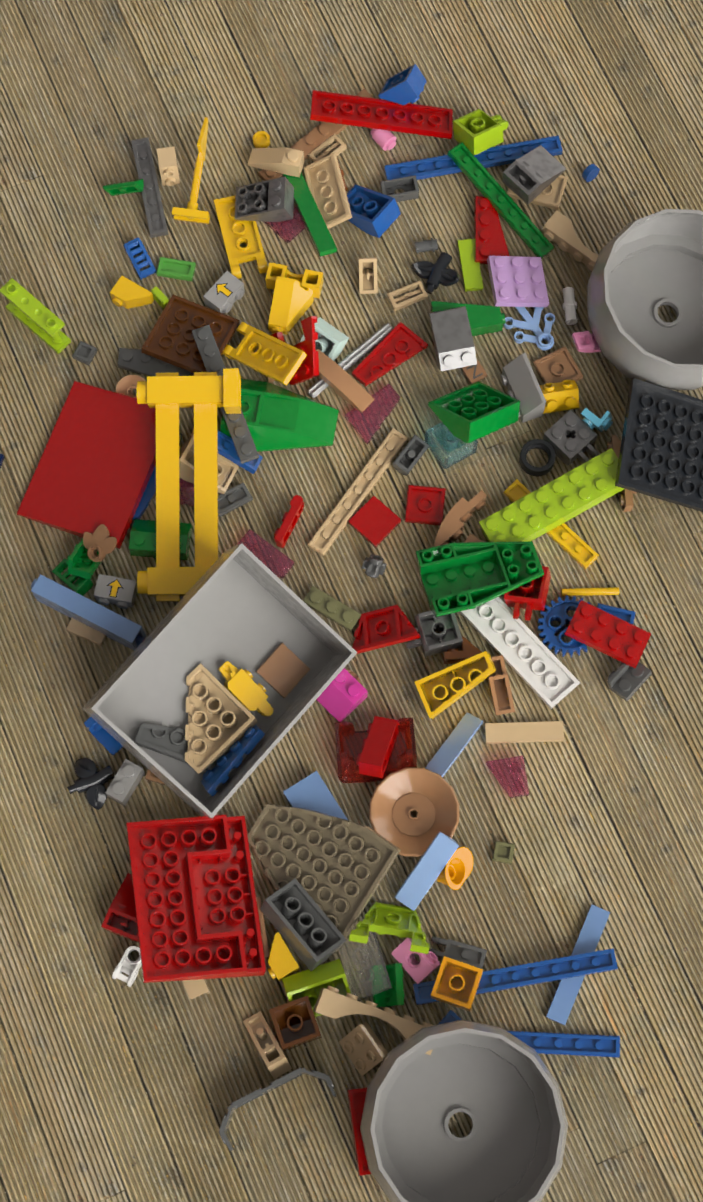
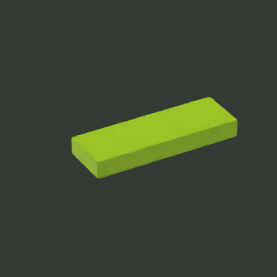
[457,238,483,292]

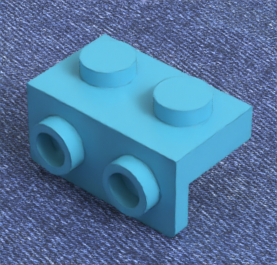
[581,408,613,432]

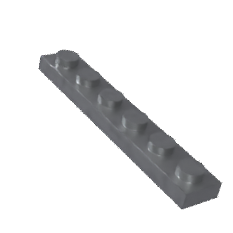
[131,137,169,238]

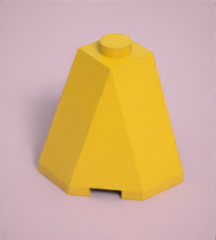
[268,276,314,335]

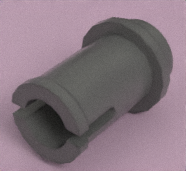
[415,238,438,253]

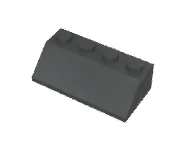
[260,879,347,971]

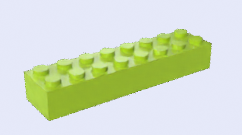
[479,448,624,542]

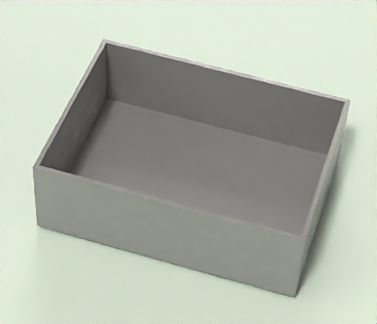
[82,543,357,818]

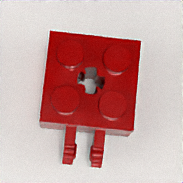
[504,566,551,621]

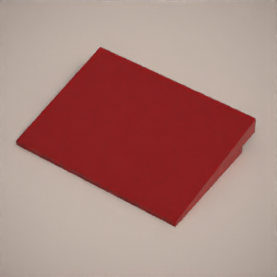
[17,381,156,549]
[126,815,266,983]

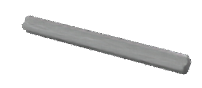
[307,323,393,398]

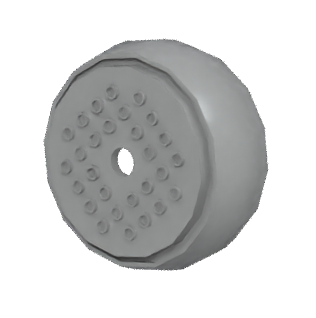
[587,209,703,390]
[360,1020,568,1202]

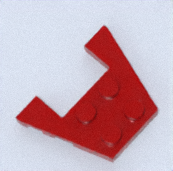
[271,316,319,385]

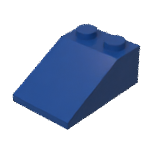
[347,184,401,238]

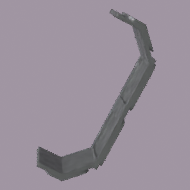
[219,1067,337,1151]

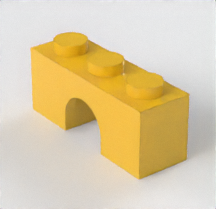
[265,262,323,299]

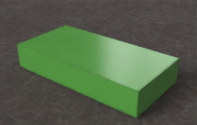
[156,257,196,281]

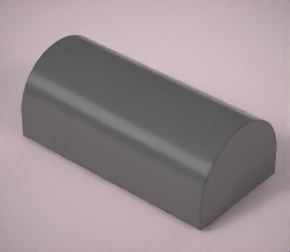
[392,435,430,476]

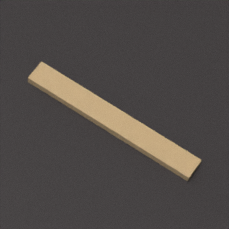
[308,428,408,556]

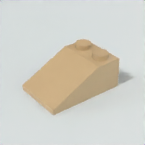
[179,434,239,494]

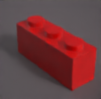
[356,716,399,778]

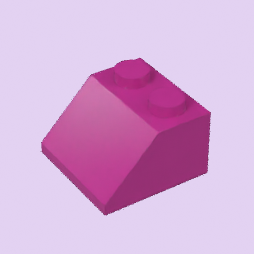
[316,668,368,723]

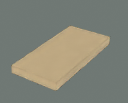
[303,153,353,229]

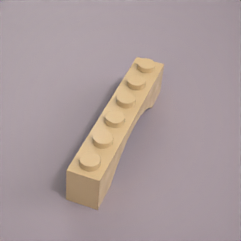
[542,210,598,271]
[313,986,434,1055]

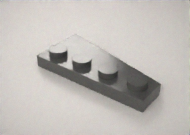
[118,348,191,376]
[134,723,210,771]

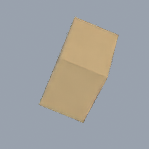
[359,257,378,294]

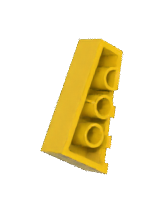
[415,651,496,719]

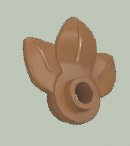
[83,524,117,562]

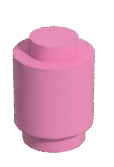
[370,129,397,151]

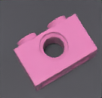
[391,938,441,984]

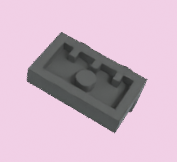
[607,662,652,702]

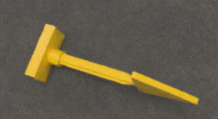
[172,117,210,224]

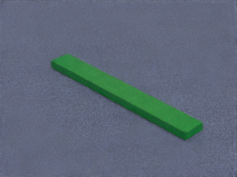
[447,142,554,259]

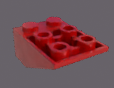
[101,873,139,943]

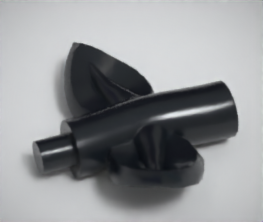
[411,252,460,294]
[67,758,115,810]

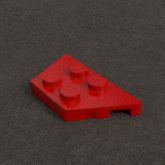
[352,605,421,654]

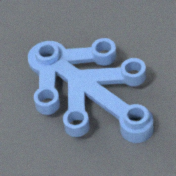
[503,307,555,351]

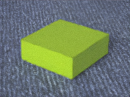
[151,286,169,310]

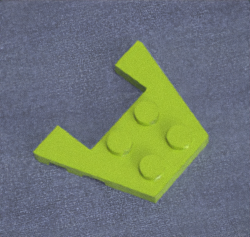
[349,902,430,954]

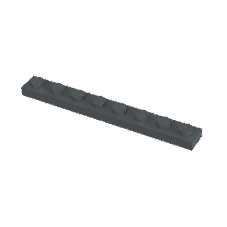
[192,325,259,464]

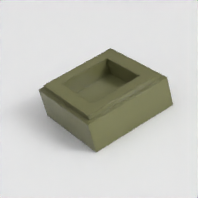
[492,840,515,865]

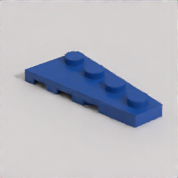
[201,725,265,797]

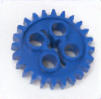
[538,595,590,658]

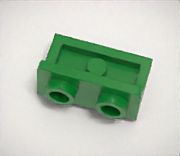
[66,538,101,579]
[372,963,405,1007]

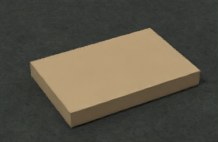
[507,175,568,210]

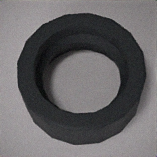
[519,439,556,477]

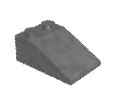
[429,306,477,372]

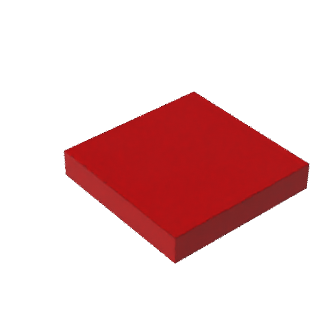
[405,485,446,526]
[348,496,402,548]

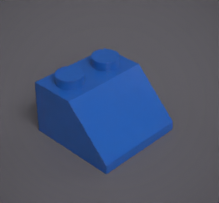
[378,64,427,105]

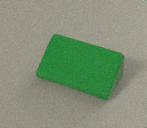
[103,179,144,196]

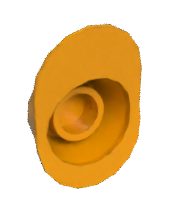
[436,847,474,890]

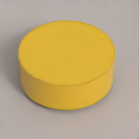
[253,131,271,148]

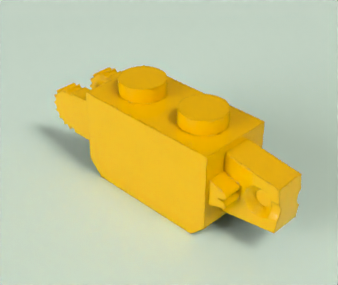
[218,661,274,717]

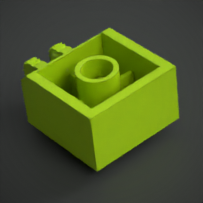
[453,109,509,155]

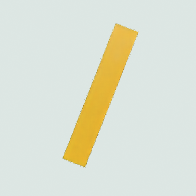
[503,479,599,569]

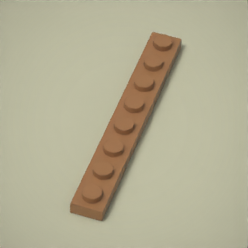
[258,88,375,181]

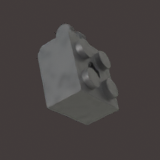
[543,410,599,466]
[406,611,463,657]

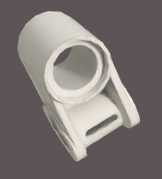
[112,946,141,987]

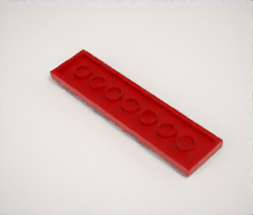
[310,90,453,139]

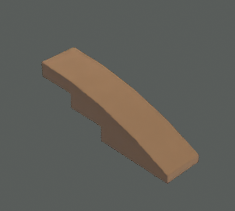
[316,349,374,413]

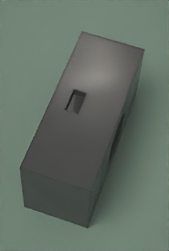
[380,175,419,202]

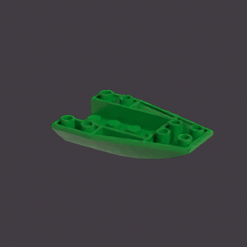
[220,378,339,452]
[416,541,544,617]

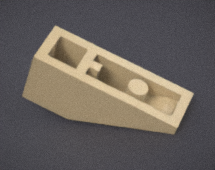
[248,147,304,178]
[243,1011,292,1079]

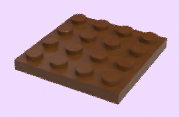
[141,294,240,373]

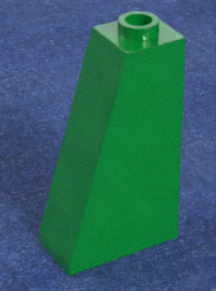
[430,301,506,336]

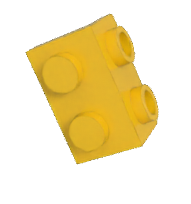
[539,380,579,414]

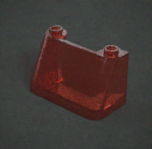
[335,717,417,783]

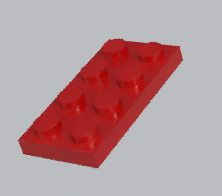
[564,600,651,668]

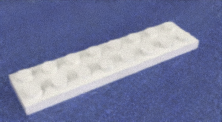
[460,597,580,709]

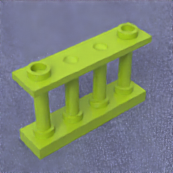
[0,278,71,354]

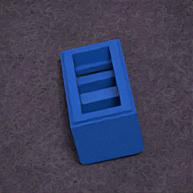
[123,237,157,280]

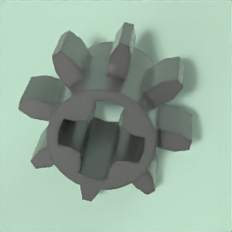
[362,554,387,578]

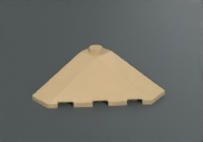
[185,663,257,774]

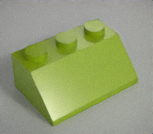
[282,958,351,1017]

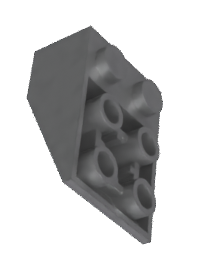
[503,145,566,205]
[235,177,294,222]

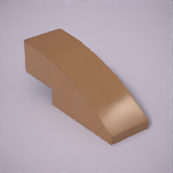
[486,655,515,716]

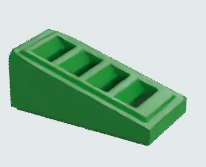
[52,558,94,596]

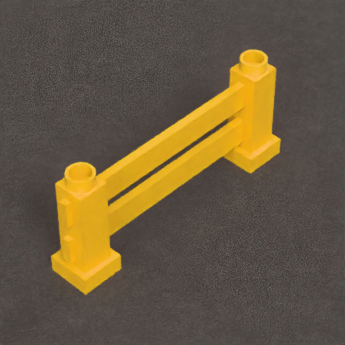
[137,368,241,602]

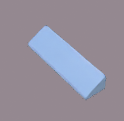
[425,712,483,777]
[394,831,459,911]

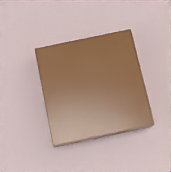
[533,346,583,384]
[255,643,310,698]

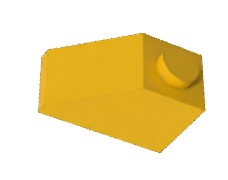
[110,276,154,309]
[267,932,300,982]

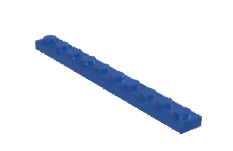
[384,135,563,180]
[413,948,618,1005]

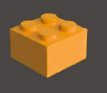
[431,956,483,1012]

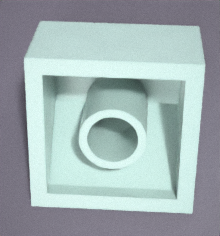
[300,317,349,361]

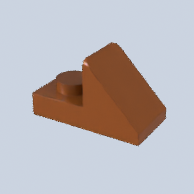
[443,636,482,664]

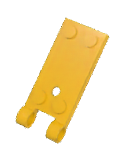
[214,195,268,279]
[223,322,307,386]

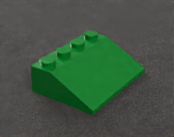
[428,381,520,443]

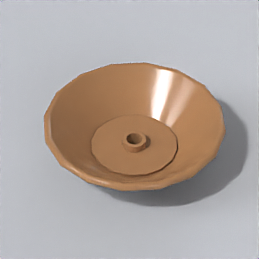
[369,767,459,857]

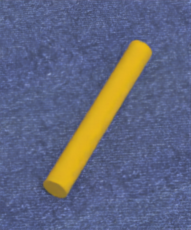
[561,587,619,596]

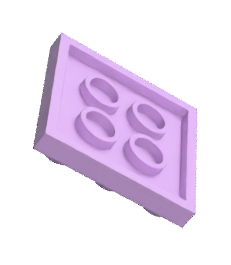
[487,256,549,307]

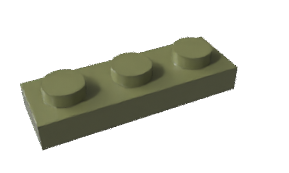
[303,586,361,632]

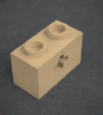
[157,146,180,186]

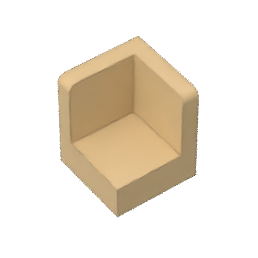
[182,979,211,999]

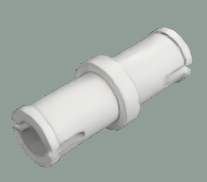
[562,287,577,325]

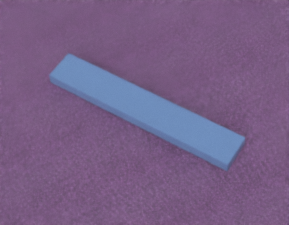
[546,904,610,1026]

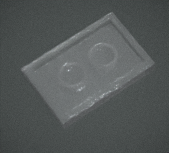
[339,931,392,1001]

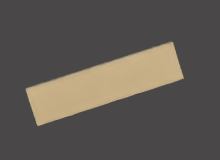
[485,721,564,744]

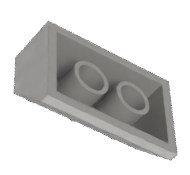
[500,353,546,423]

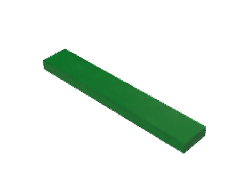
[283,173,337,257]

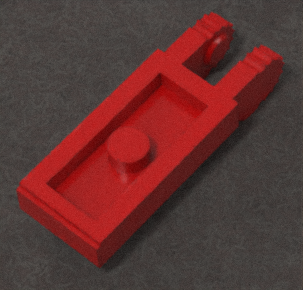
[274,495,305,548]

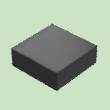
[72,341,98,366]

